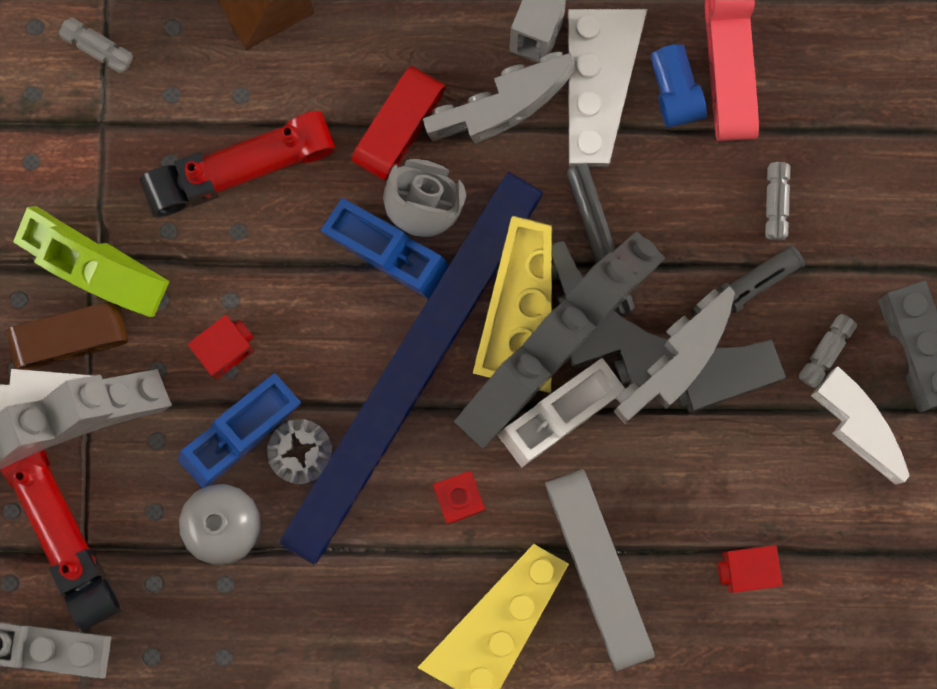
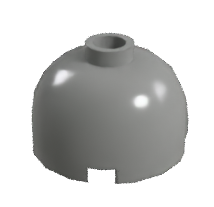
[383,159,466,237]
[179,484,261,565]

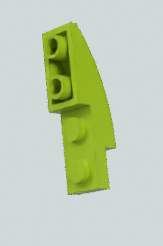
[13,206,170,317]

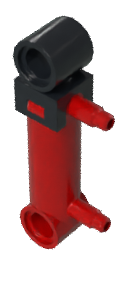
[140,111,336,218]
[0,450,121,631]

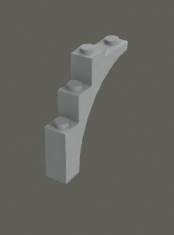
[0,369,172,469]

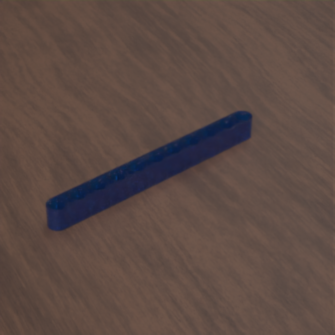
[280,172,543,566]

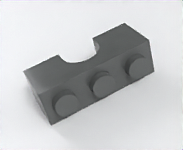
[877,280,937,413]

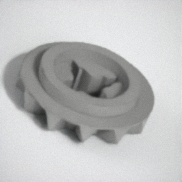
[267,419,332,484]

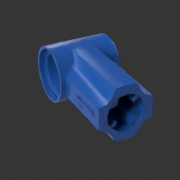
[650,44,707,128]

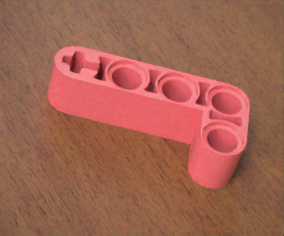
[705,0,759,141]

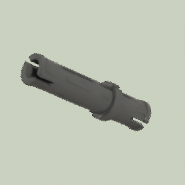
[690,245,805,317]

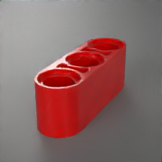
[351,65,446,182]

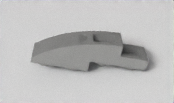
[423,52,575,144]
[614,286,735,424]
[0,622,111,678]

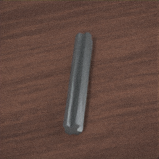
[567,164,635,316]

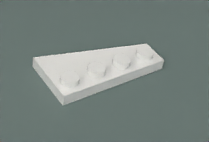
[568,9,647,167]

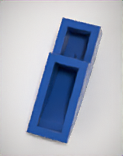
[320,198,450,300]
[178,373,301,488]

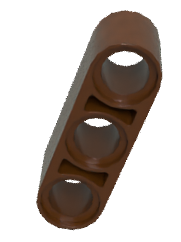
[6,302,129,370]

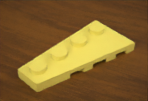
[473,215,552,393]
[417,544,569,689]

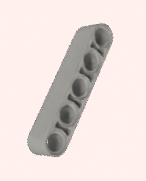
[545,469,655,672]

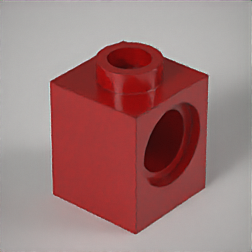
[187,315,255,380]
[432,471,485,525]
[717,545,783,593]

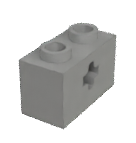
[509,0,566,63]

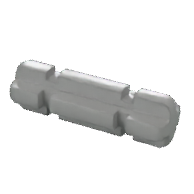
[59,18,133,73]
[765,162,791,240]
[799,314,857,388]

